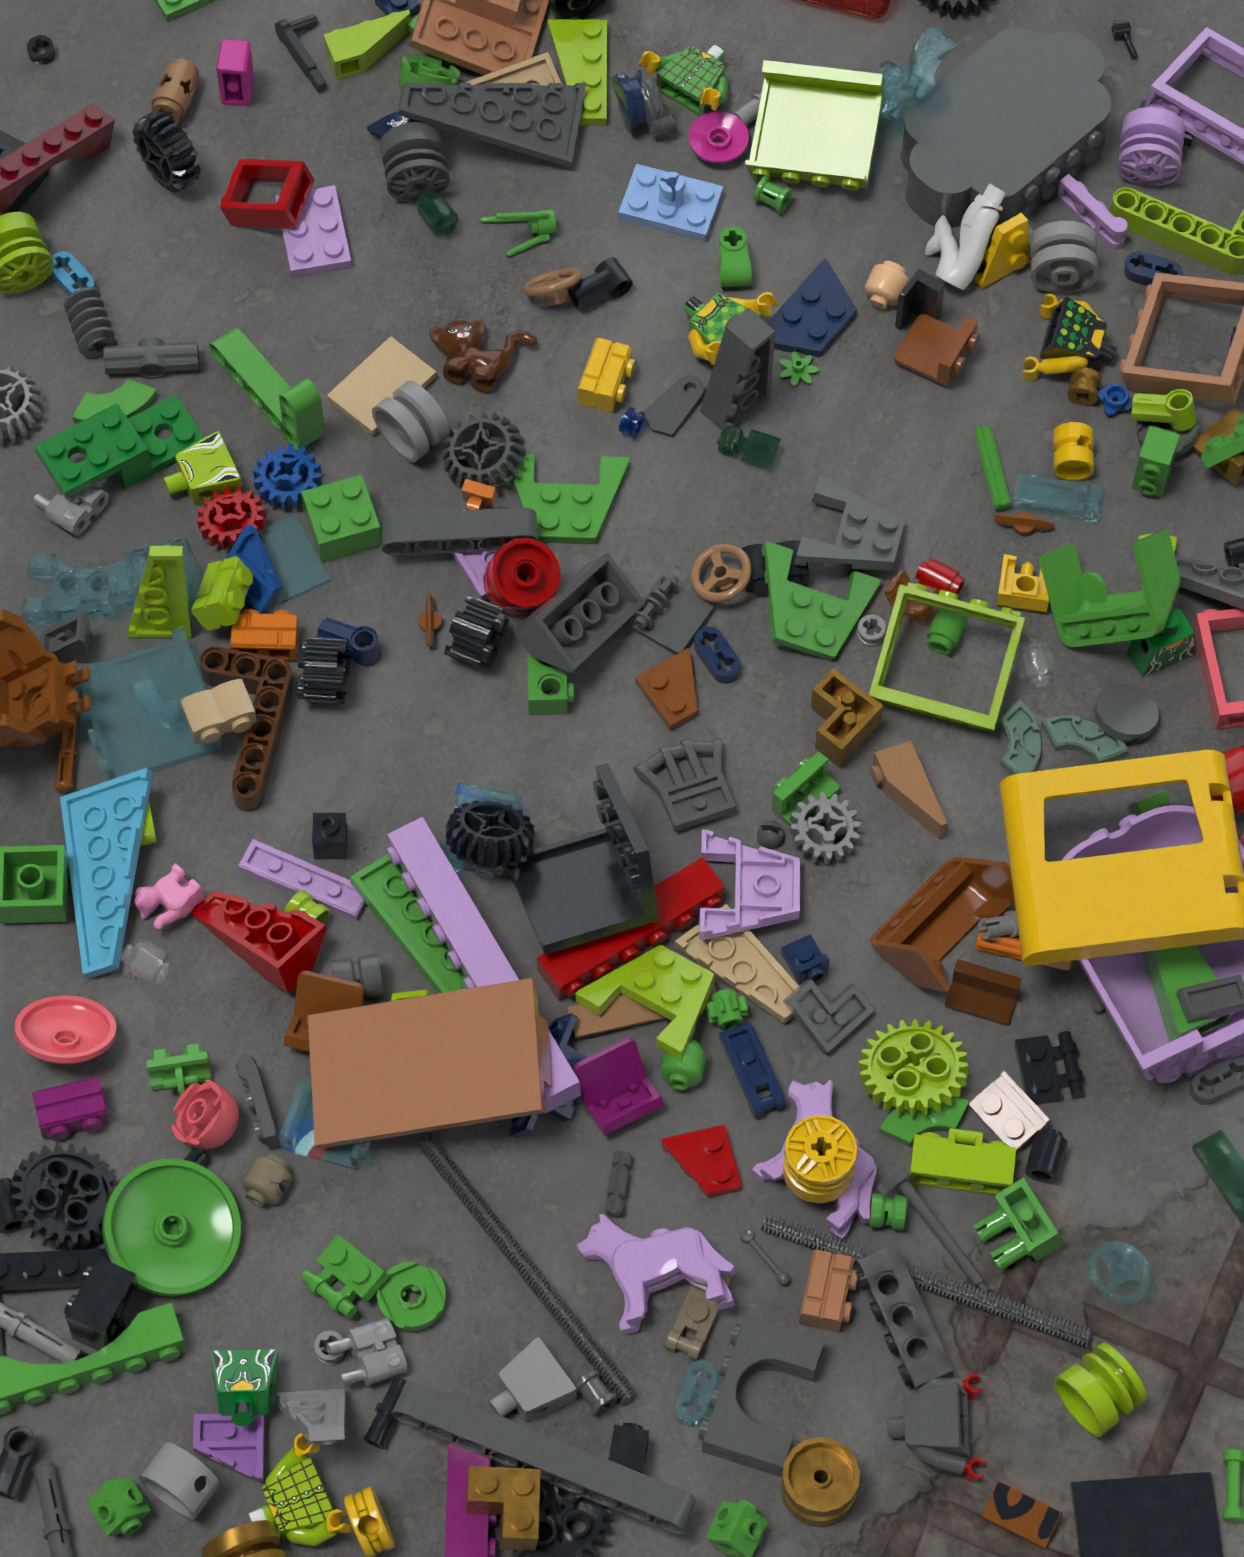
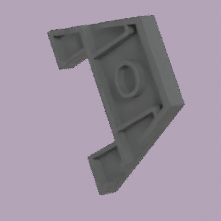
[794,475,905,571]

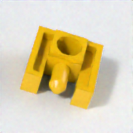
[996,554,1049,612]

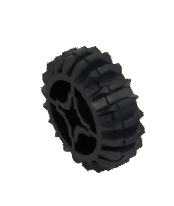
[133,110,201,192]
[445,799,535,870]

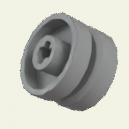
[1029,221,1099,294]
[372,381,451,462]

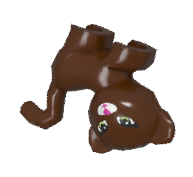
[429,319,537,394]

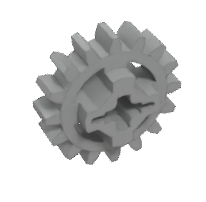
[788,792,861,864]

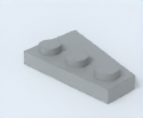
[276,1389,346,1445]

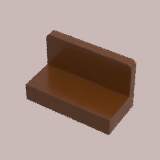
[945,959,1022,1026]

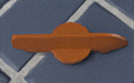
[994,512,1055,535]
[418,593,442,646]

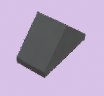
[40,611,92,663]

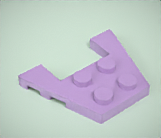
[699,829,800,940]

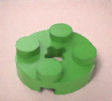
[377,1261,446,1332]

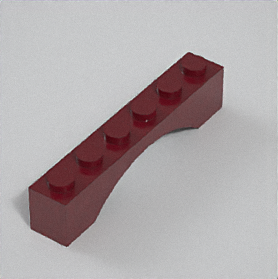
[0,103,115,215]

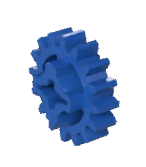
[253,443,322,510]

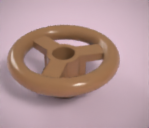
[523,268,583,305]
[690,544,752,602]

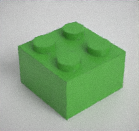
[301,474,382,563]
[0,845,69,923]

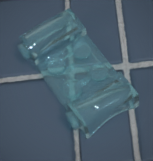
[875,26,958,132]

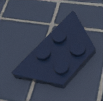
[767,259,857,358]

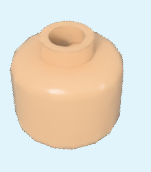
[864,261,909,309]

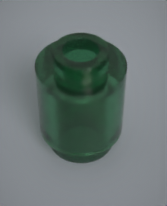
[416,190,459,236]

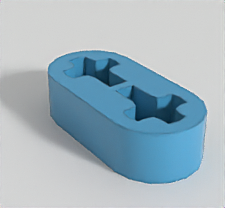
[51,251,95,296]

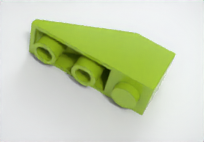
[323,9,411,80]

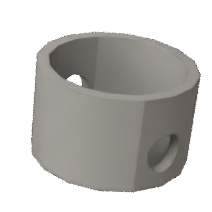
[139,1442,221,1520]

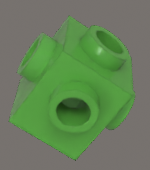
[87,1476,151,1537]
[705,1500,768,1557]

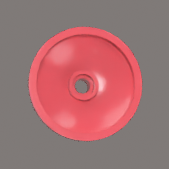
[14,995,116,1064]

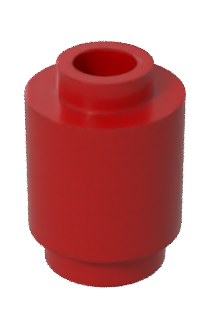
[915,558,965,595]

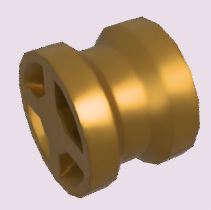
[1067,367,1102,405]

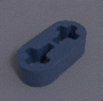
[1124,251,1182,286]
[694,626,740,684]

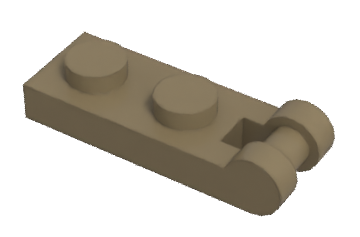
[665,1275,733,1361]

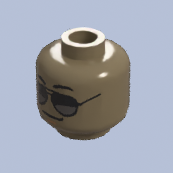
[241,1154,292,1207]

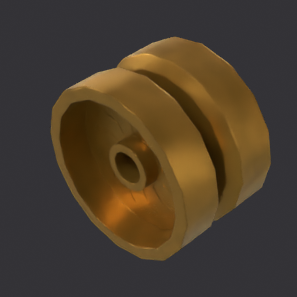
[780,1437,860,1527]
[201,1520,287,1557]

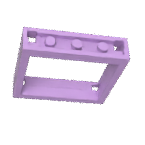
[1145,27,1244,164]

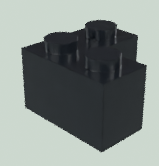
[64,1257,139,1351]

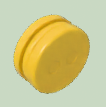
[344,1486,395,1557]

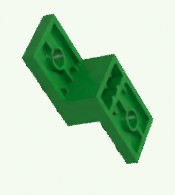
[34,394,205,499]

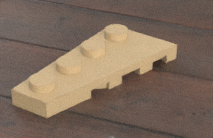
[674,904,799,1023]

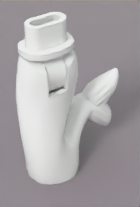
[925,183,1006,290]

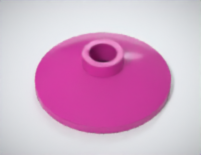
[688,111,749,163]

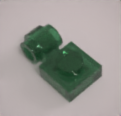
[717,426,781,470]

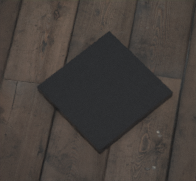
[1070,1472,1223,1557]

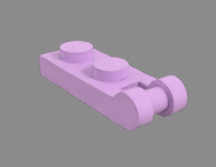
[1057,174,1128,249]

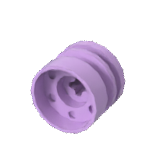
[1117,107,1186,187]

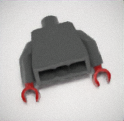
[887,1373,986,1482]

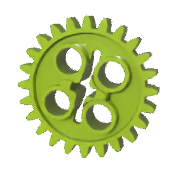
[859,1019,968,1118]

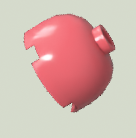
[172,1080,239,1150]

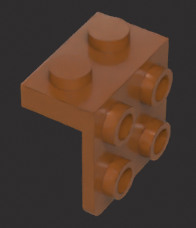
[894,314,980,387]
[283,971,365,1052]

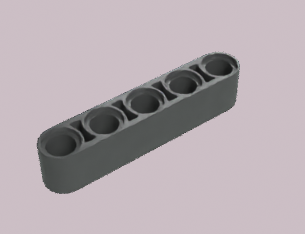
[381,507,538,556]

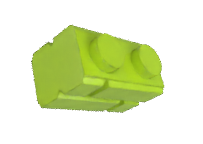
[191,556,253,631]

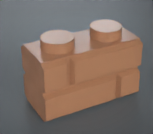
[799,1250,858,1332]

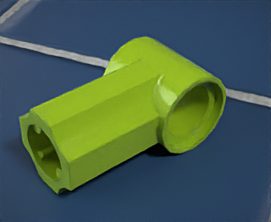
[1131,389,1197,431]

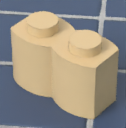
[180,679,257,744]

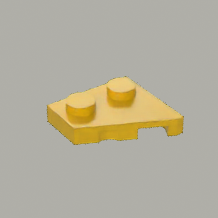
[975,213,1030,289]

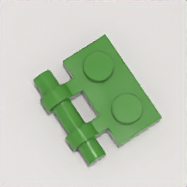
[301,1234,389,1318]

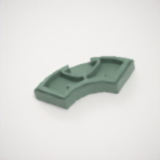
[997,699,1041,775]
[1041,715,1129,764]

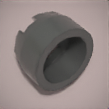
[757,821,783,849]

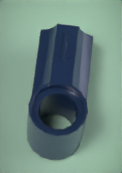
[316,617,381,666]

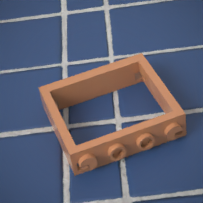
[1120,273,1244,404]

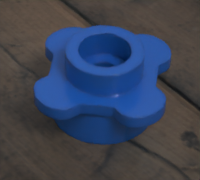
[1098,383,1132,416]

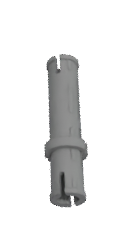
[0,1302,82,1363]

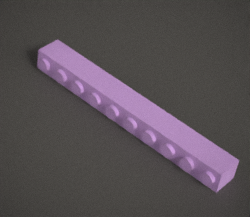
[386,817,581,1114]

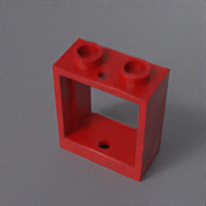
[220,158,315,229]

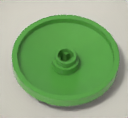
[102,1159,241,1297]

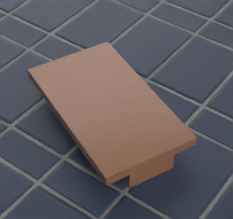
[409,0,549,75]
[308,978,552,1149]

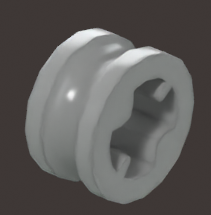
[857,614,886,647]
[314,1330,346,1366]

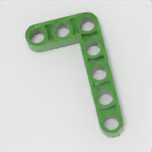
[209,327,325,451]

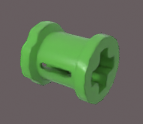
[753,176,793,214]

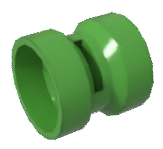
[869,1193,907,1230]

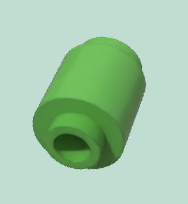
[927,609,968,655]

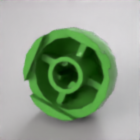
[398,54,460,89]

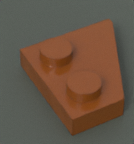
[635,648,698,731]

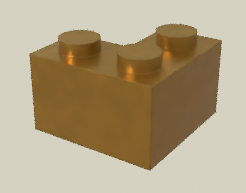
[811,668,883,767]
[465,1466,540,1551]

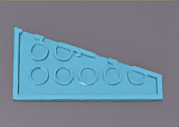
[60,768,153,979]

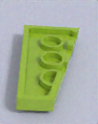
[547,19,607,125]
[127,545,192,638]

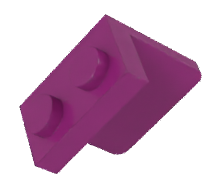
[574,1037,664,1136]

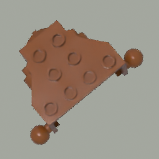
[0,609,91,750]

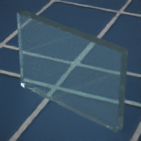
[259,515,331,605]

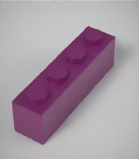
[445,1442,496,1557]

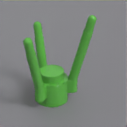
[480,209,557,257]

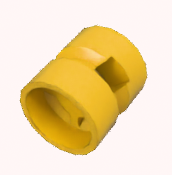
[1053,422,1094,481]

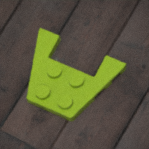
[575,945,715,1060]

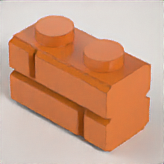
[231,609,299,661]

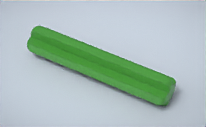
[975,425,1011,511]

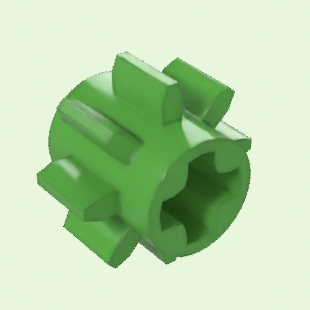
[706,989,748,1030]

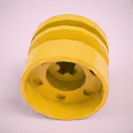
[783,1115,857,1203]

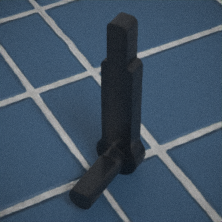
[275,14,327,91]

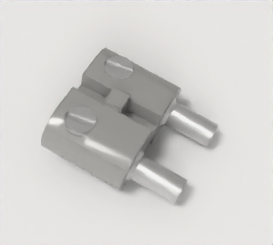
[32,478,109,536]
[326,1317,407,1386]

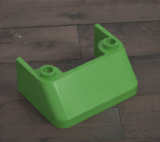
[1038,529,1181,647]

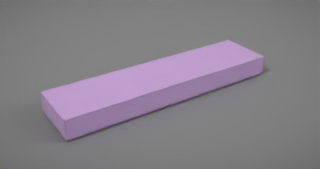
[238,839,366,920]

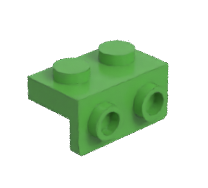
[772,751,840,826]

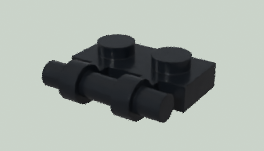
[1014,1031,1085,1105]

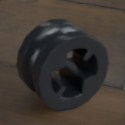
[27,35,55,65]

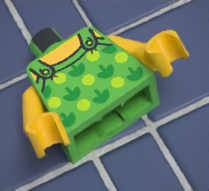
[683,292,778,365]

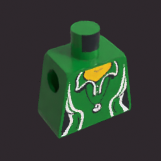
[1127,609,1196,678]
[211,1349,279,1426]

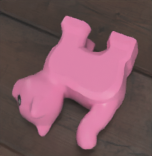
[134,863,205,930]

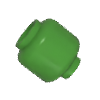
[660,1039,707,1090]

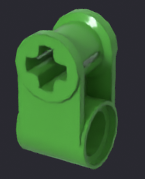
[719,226,752,288]

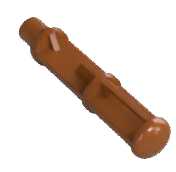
[54,714,81,793]

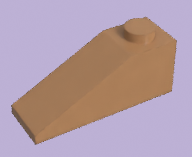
[870,741,948,839]

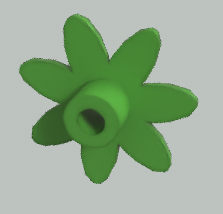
[779,351,819,387]

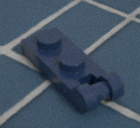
[719,1021,787,1118]

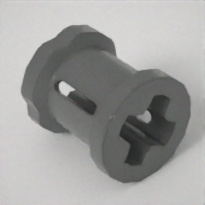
[574,1369,619,1417]

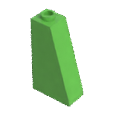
[1142,945,1234,1042]

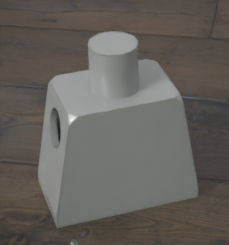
[489,1337,577,1422]

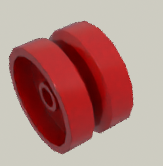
[483,538,561,616]

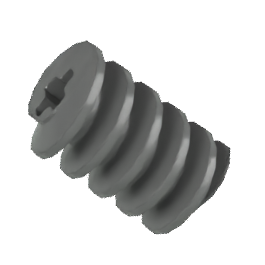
[64,287,118,358]

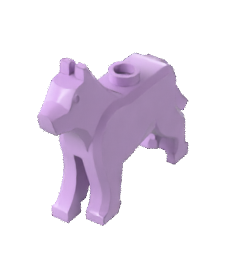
[752,1080,877,1242]
[576,1214,737,1335]

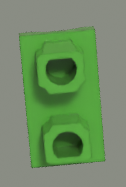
[146,1043,212,1097]

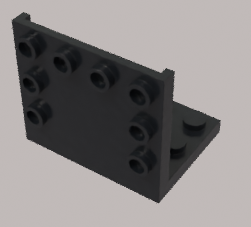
[507,763,659,955]

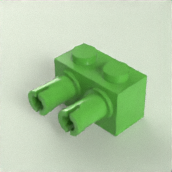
[973,1177,1065,1271]

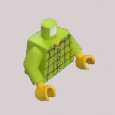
[248,1433,352,1547]

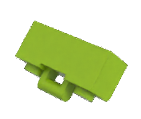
[908,1128,1016,1196]

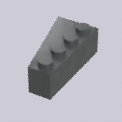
[700,308,775,435]

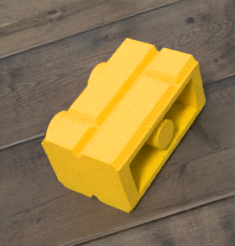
[577,337,636,413]

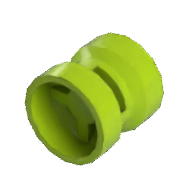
[284,890,330,924]

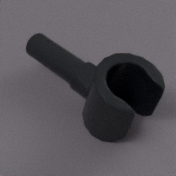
[1111,20,1138,59]

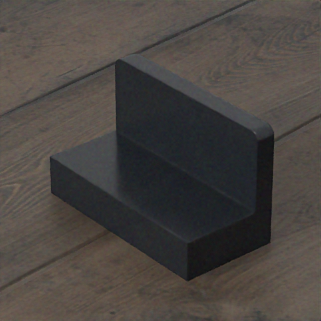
[895,269,945,330]

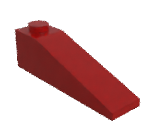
[190,890,327,994]

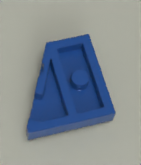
[226,525,282,613]

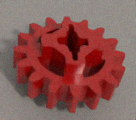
[196,487,267,550]

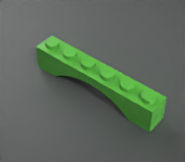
[0,1302,186,1415]

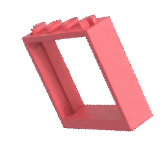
[1193,607,1244,730]

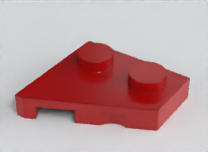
[661,1124,742,1198]

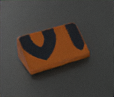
[981,1481,1062,1550]

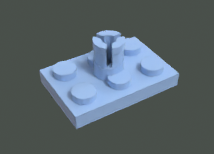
[618,164,723,242]

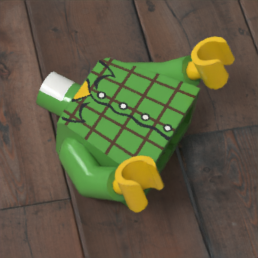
[638,45,728,117]

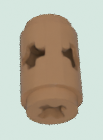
[151,59,200,123]

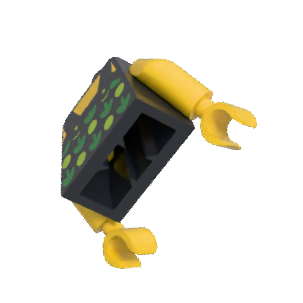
[1022,294,1117,381]

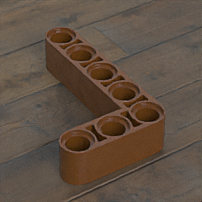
[200,647,293,812]

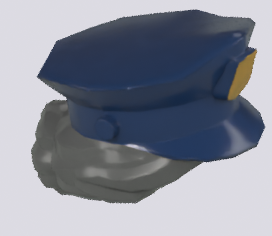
[611,70,676,137]

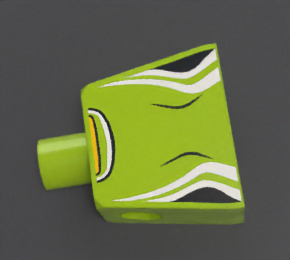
[163,431,243,505]

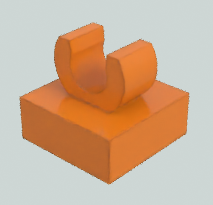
[461,479,498,510]

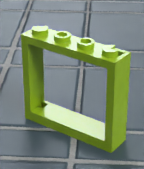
[869,582,1026,734]

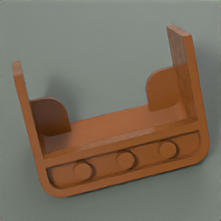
[870,857,1015,992]

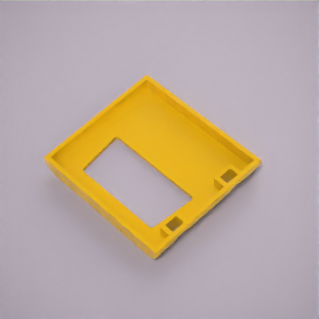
[999,750,1244,967]

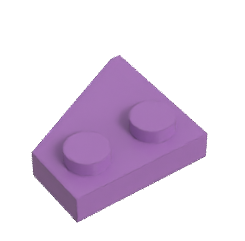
[193,1414,265,1482]

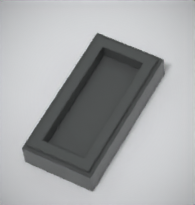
[1176,975,1244,1024]

